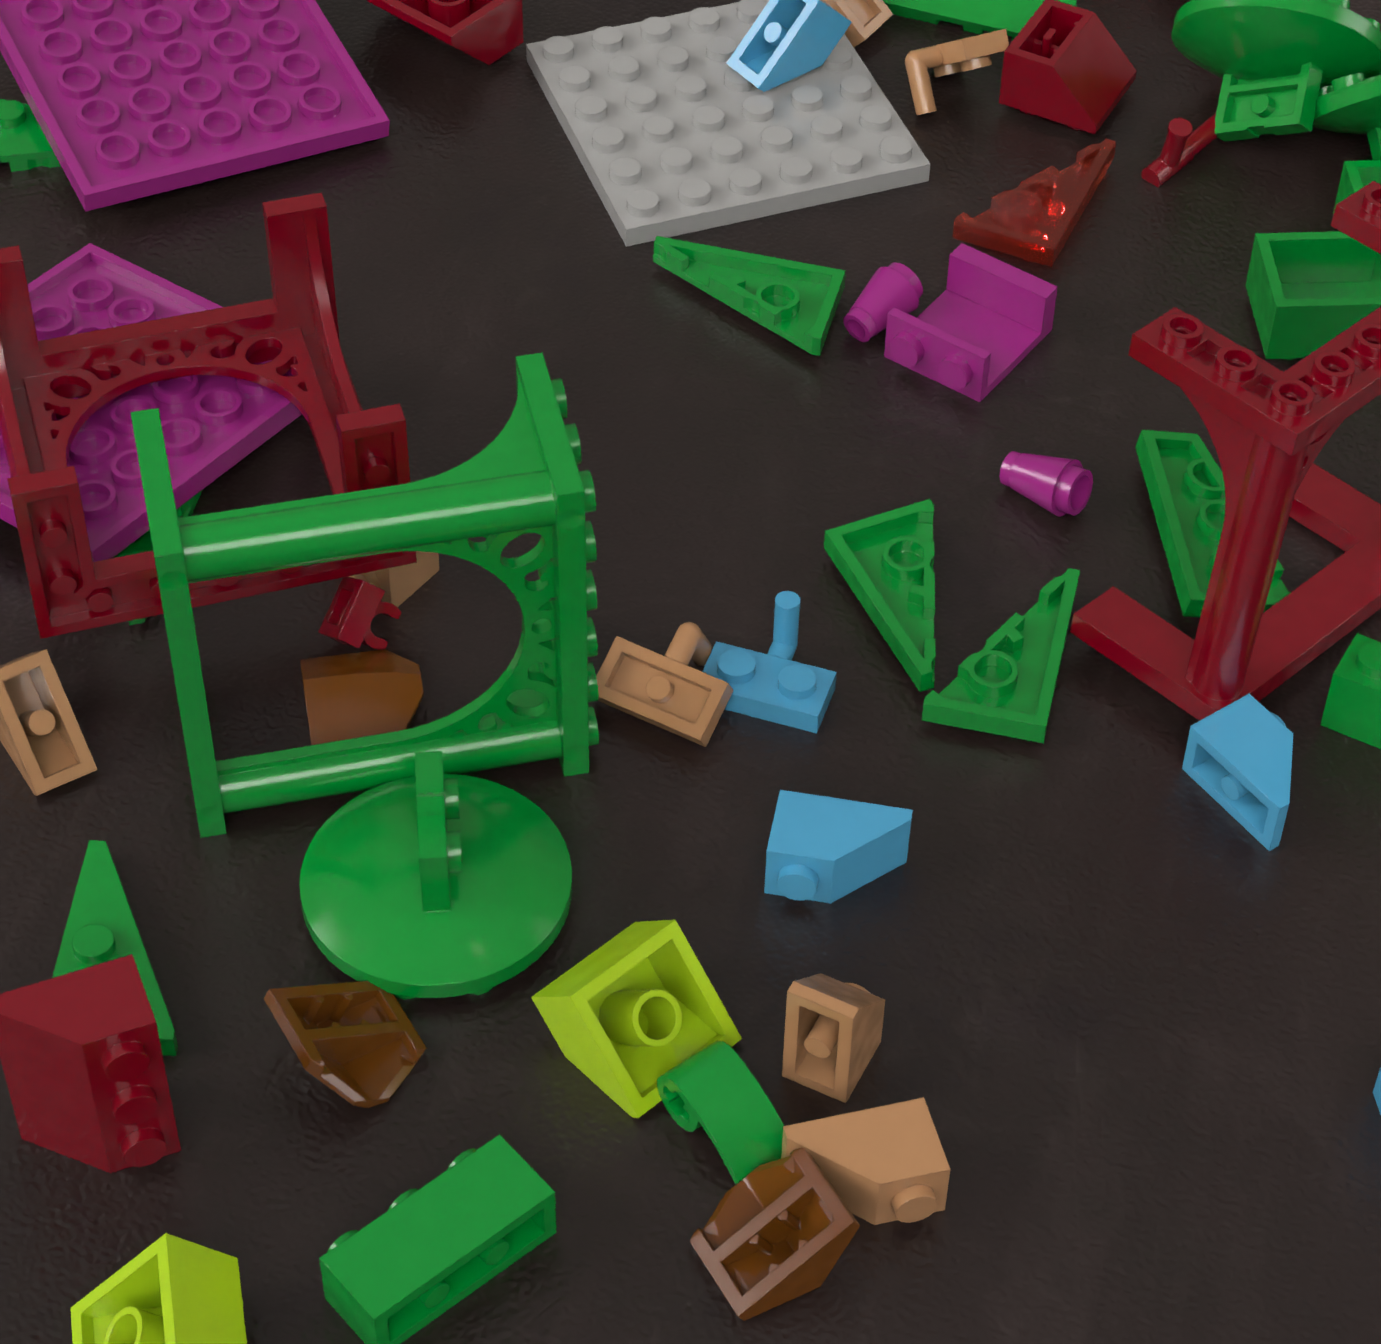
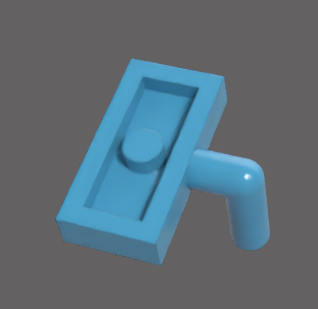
[702,591,837,734]

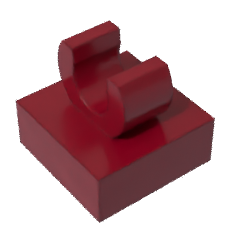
[318,577,401,649]

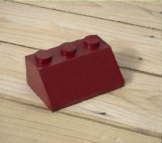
[366,0,524,65]
[0,954,181,1173]

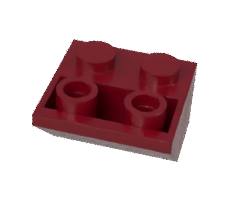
[999,0,1137,134]

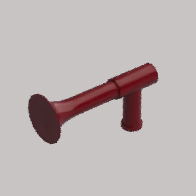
[1141,113,1217,188]

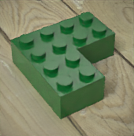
[1245,160,1381,360]

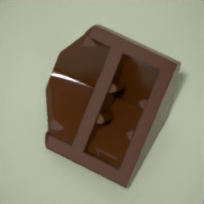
[300,649,424,745]
[264,981,427,1108]
[690,1148,860,1321]

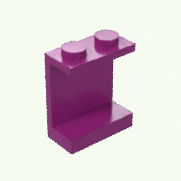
[884,243,1058,402]

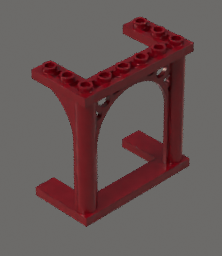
[1070,181,1381,721]
[0,192,417,639]

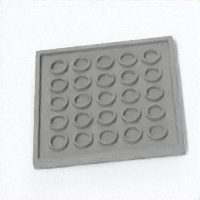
[526,0,930,247]

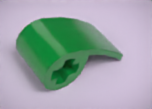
[657,1040,784,1185]

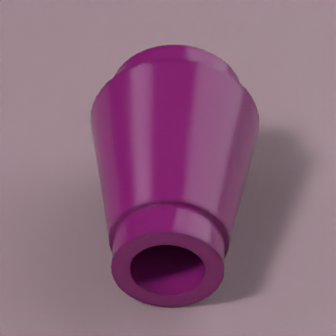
[843,262,923,342]
[999,451,1093,517]

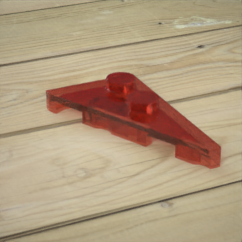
[952,139,1116,267]

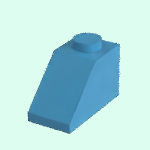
[726,0,852,92]
[1182,694,1294,851]
[764,790,913,904]

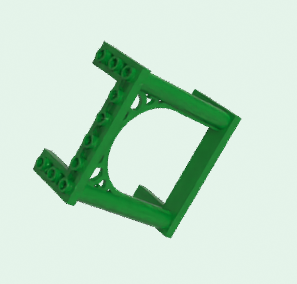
[131,352,599,838]

